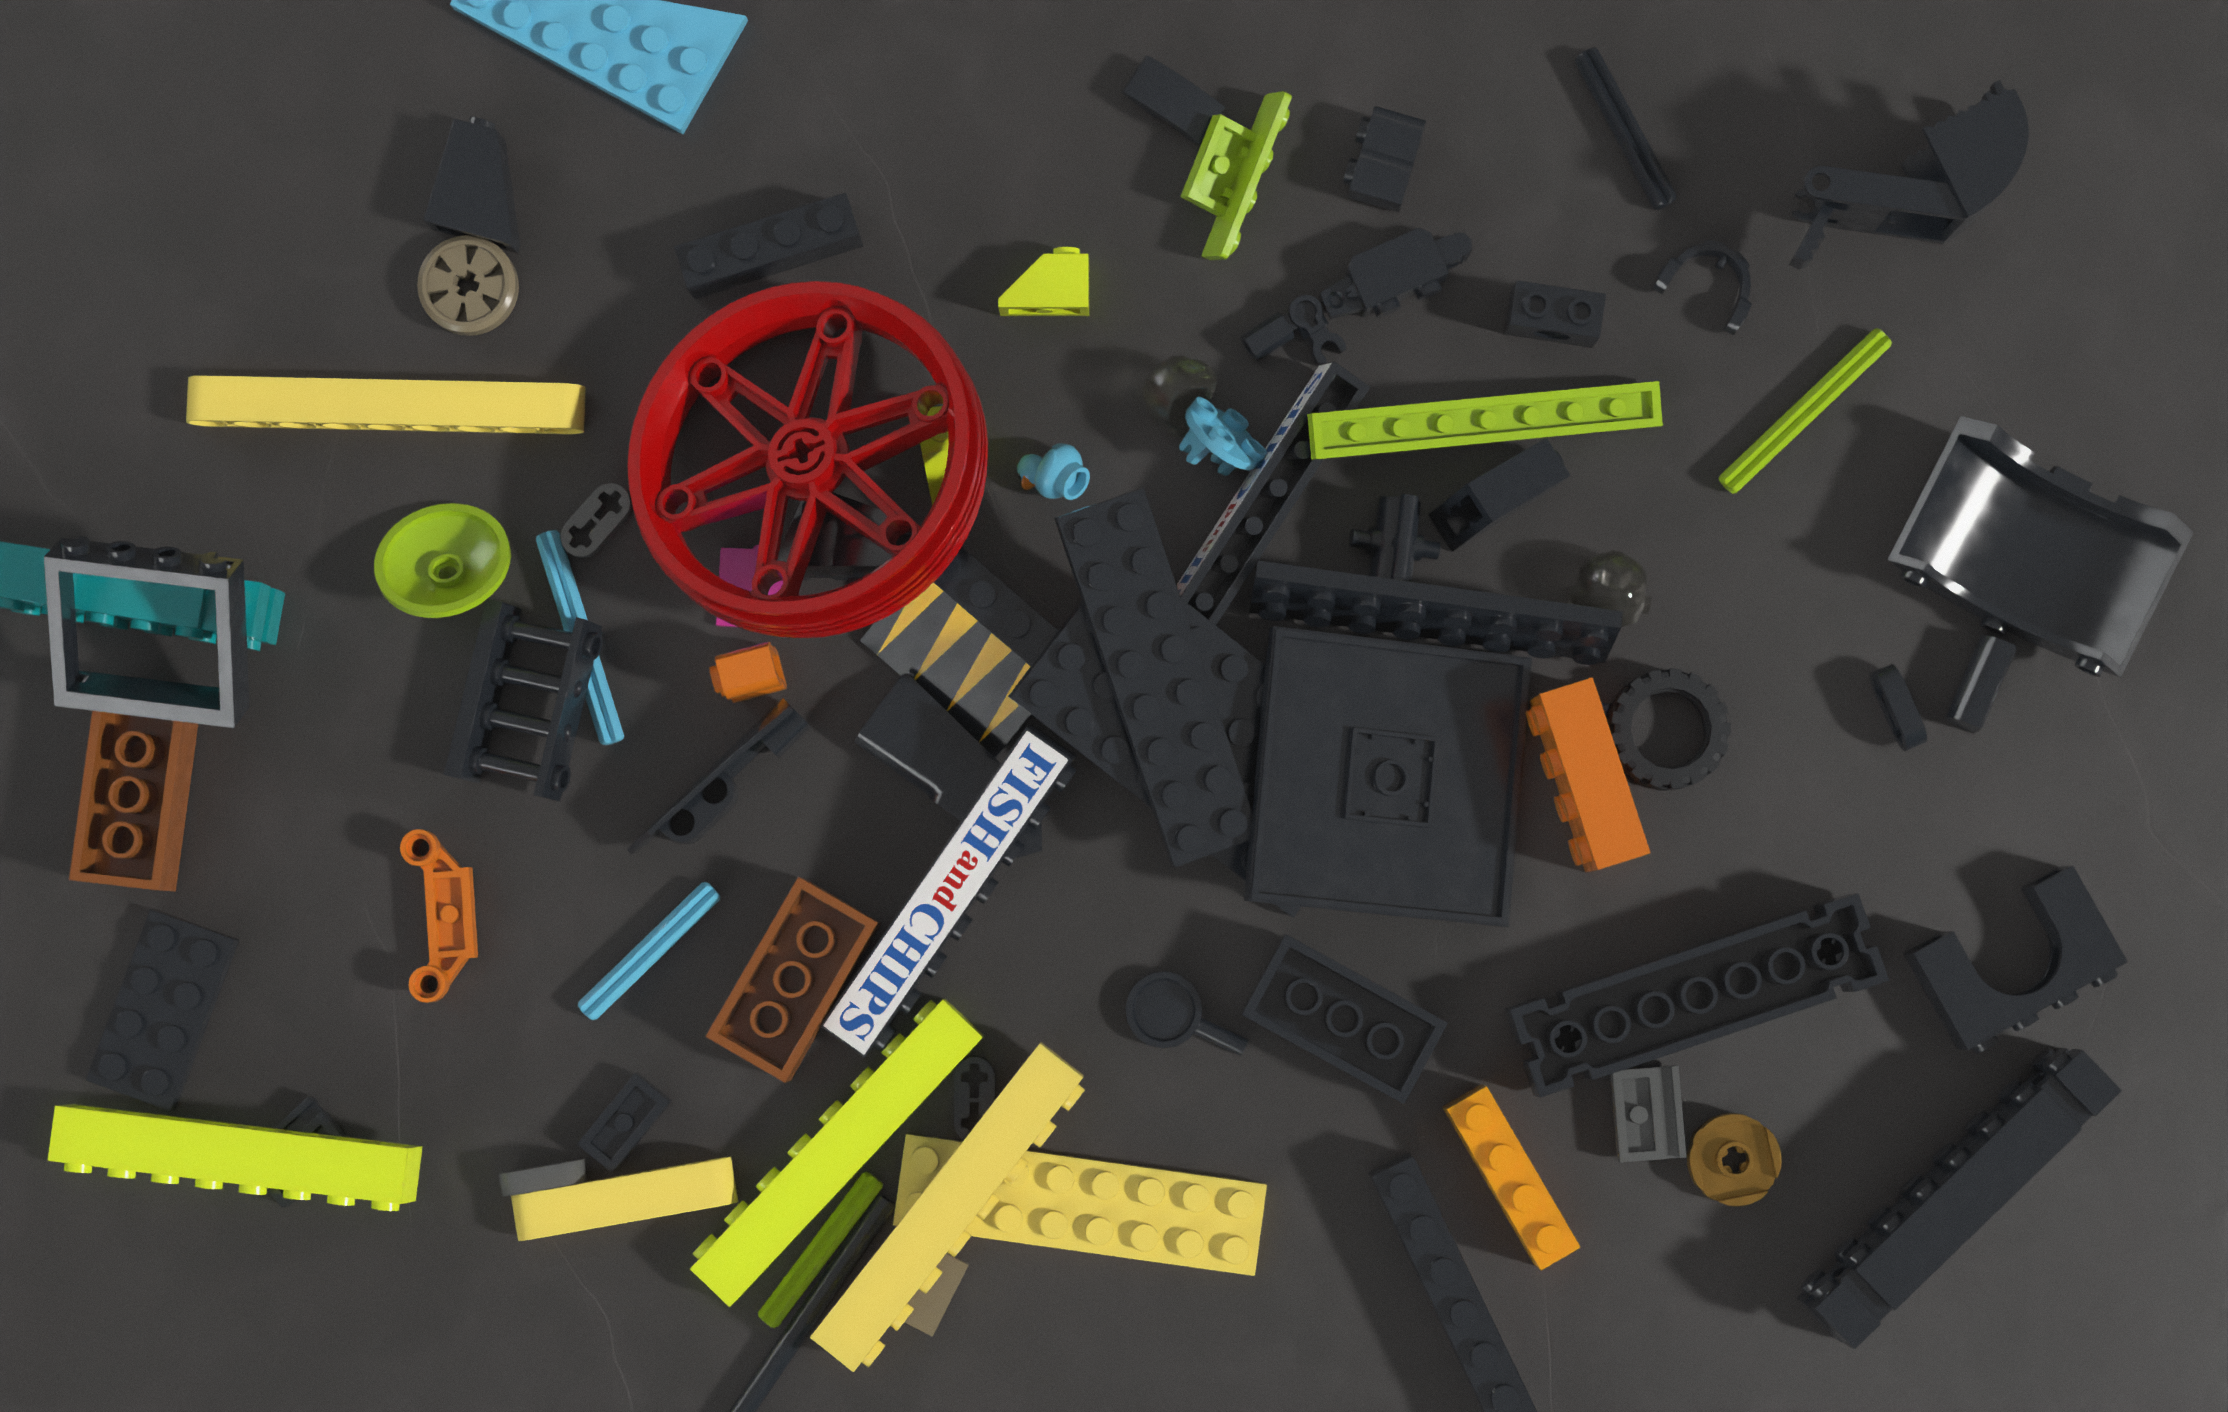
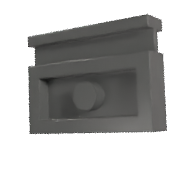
[1610,1065,1687,1163]

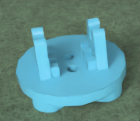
[1179,397,1267,476]

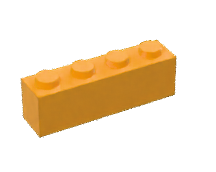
[1442,1084,1581,1271]

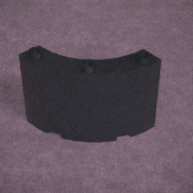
[1888,416,2194,677]

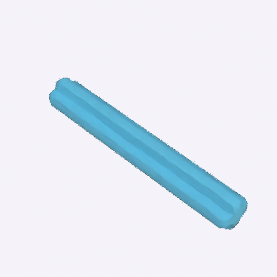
[578,882,721,1020]

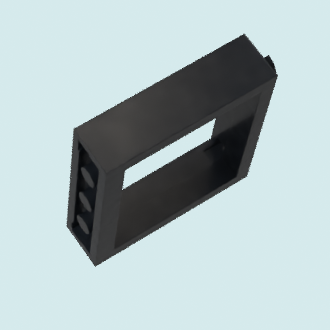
[44,536,250,728]

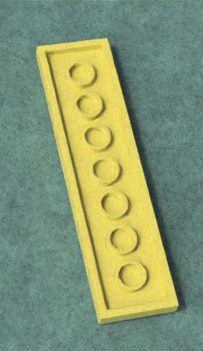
[893,1133,1267,1276]

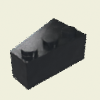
[778,492,921,580]

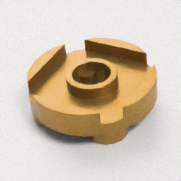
[1687,1113,1782,1206]

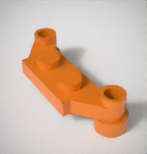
[400,829,478,1003]

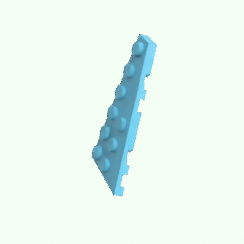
[450,0,748,134]

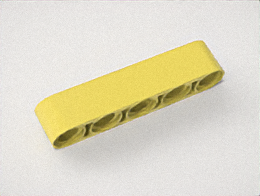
[511,1156,738,1241]

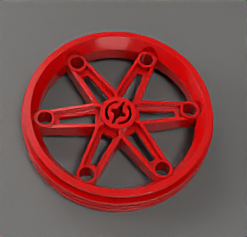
[628,281,988,638]

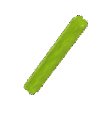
[758,1171,883,1328]

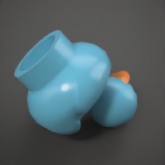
[1016,443,1090,500]

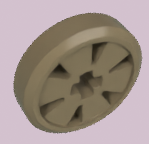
[417,235,519,336]

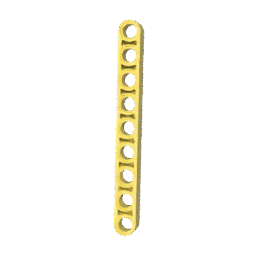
[186,376,586,434]

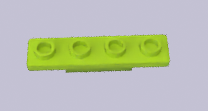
[1181,91,1292,260]

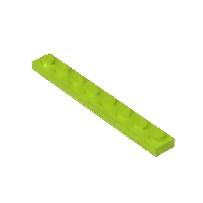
[1307,381,1663,460]

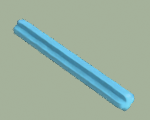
[536,530,624,745]

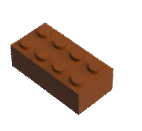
[69,711,198,892]
[705,877,882,1083]

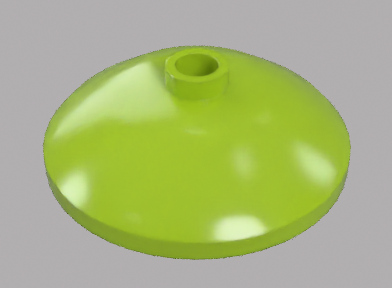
[374,503,511,618]

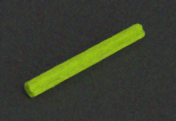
[1718,328,1892,494]

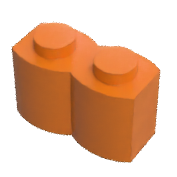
[709,642,787,703]

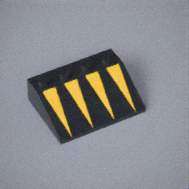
[860,547,1058,758]

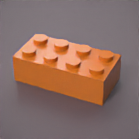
[1526,677,1651,872]

